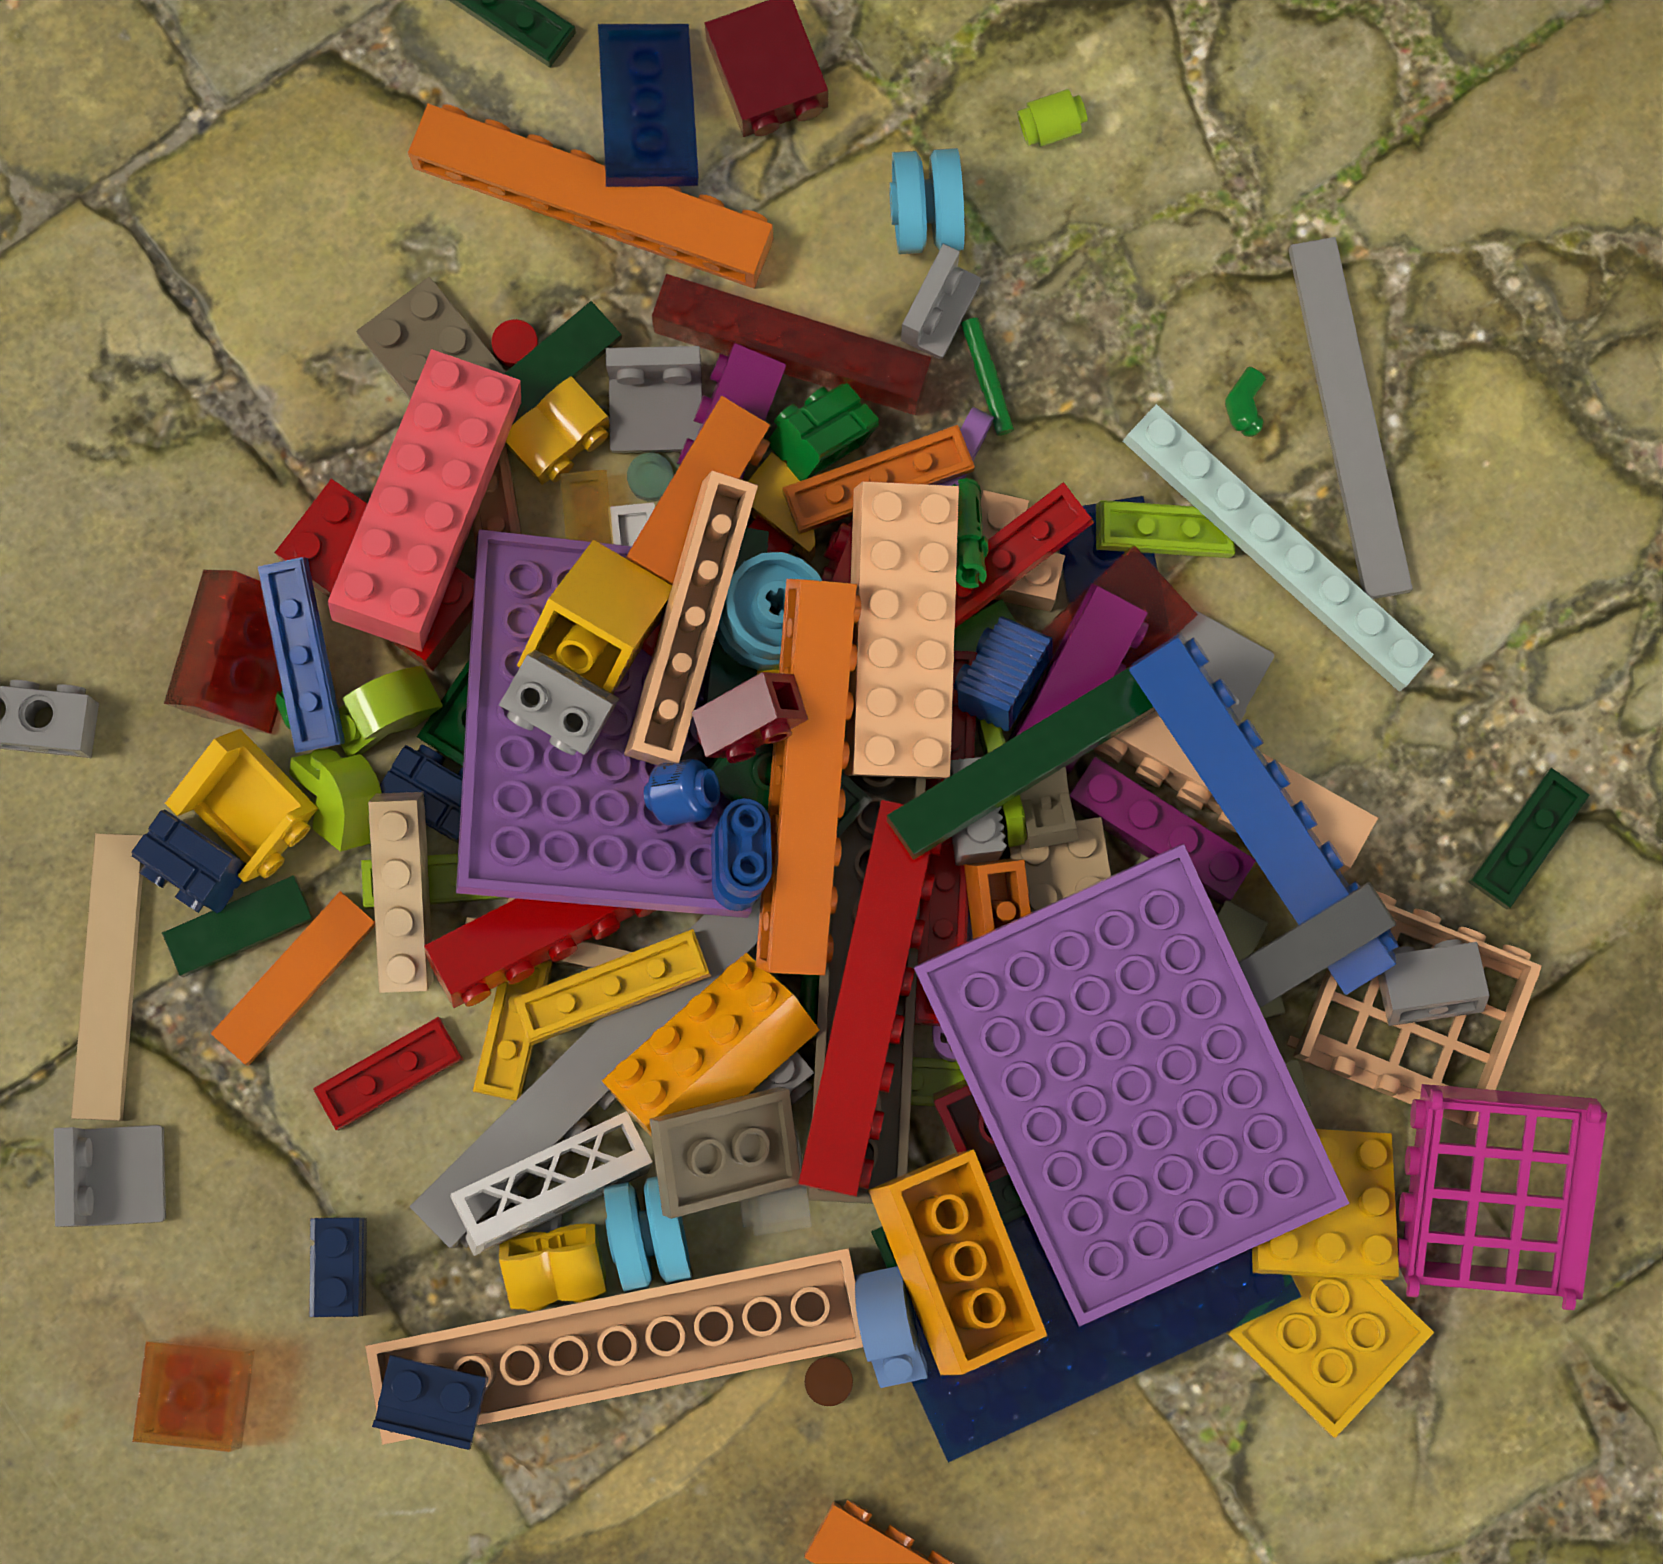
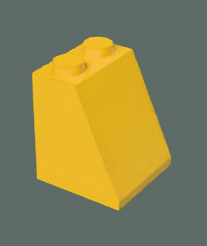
[517,540,672,694]

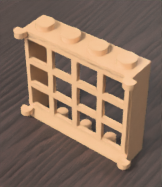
[1286,891,1542,1129]

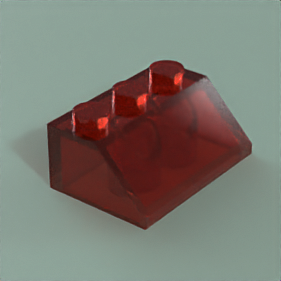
[164,570,283,734]

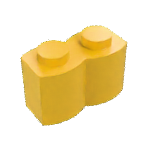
[505,376,610,485]
[499,1223,606,1311]

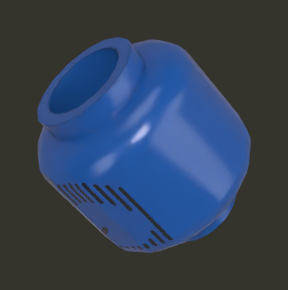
[644,759,720,825]

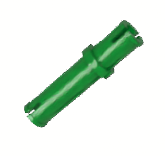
[952,478,989,588]

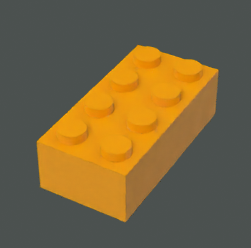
[601,953,820,1137]
[868,1149,1048,1375]

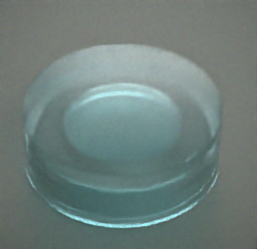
[627,453,674,502]

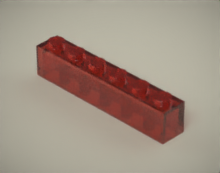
[652,273,932,416]

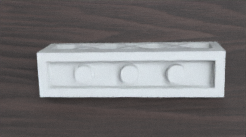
[450,1111,653,1256]

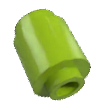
[1017,89,1088,147]

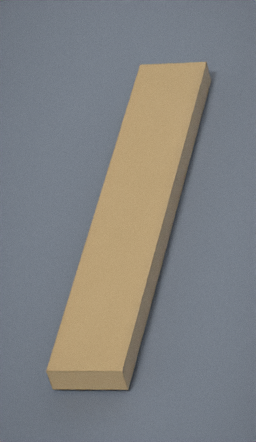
[71,833,144,1121]

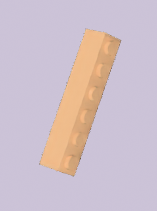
[624,471,758,765]

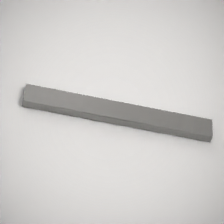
[1288,237,1413,599]

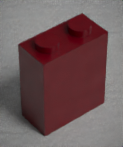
[704,0,828,137]

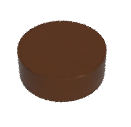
[804,1356,853,1406]

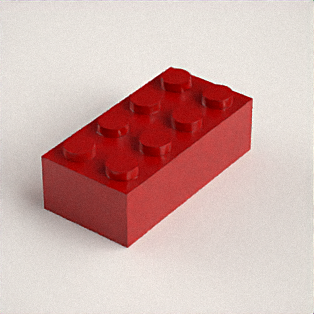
[274,478,474,672]

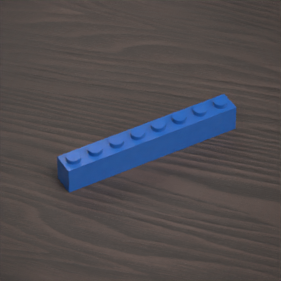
[1129,632,1399,995]

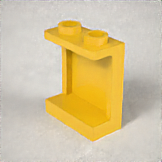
[165,728,319,883]

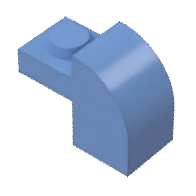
[855,1266,928,1388]

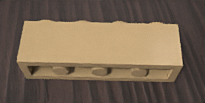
[368,792,434,993]

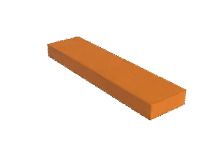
[782,425,975,534]
[210,891,375,1066]

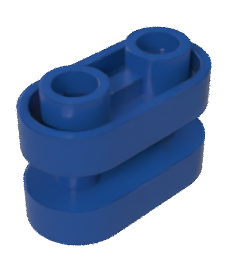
[711,799,772,911]

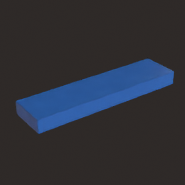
[258,557,345,753]

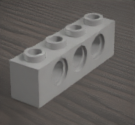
[0,680,99,758]

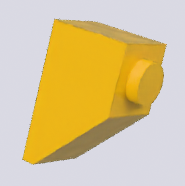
[747,452,815,563]

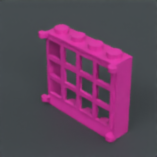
[1397,1084,1607,1311]

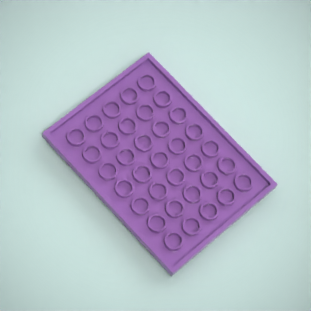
[456,530,752,918]
[914,844,1349,1326]

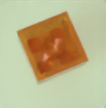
[132,1340,255,1452]

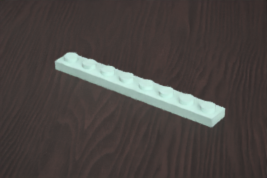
[1122,404,1434,692]

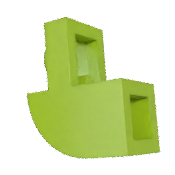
[339,665,443,757]
[289,748,382,852]

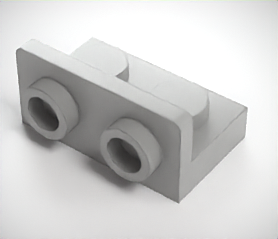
[901,244,981,359]

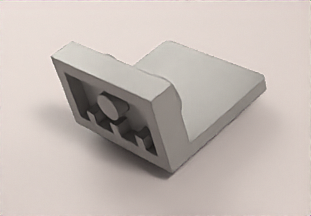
[606,346,702,453]
[1181,611,1274,722]
[54,1125,166,1227]

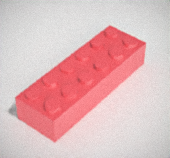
[328,349,521,652]

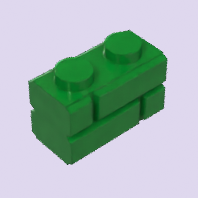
[768,383,879,481]

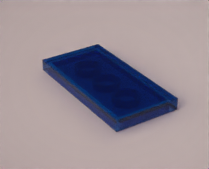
[598,24,699,187]

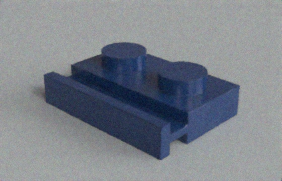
[372,1355,488,1450]

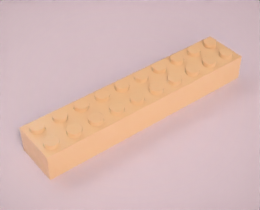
[365,1248,863,1445]

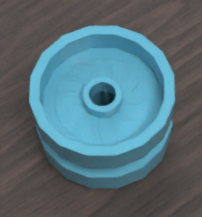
[889,148,965,254]
[716,552,822,671]
[604,1176,692,1293]

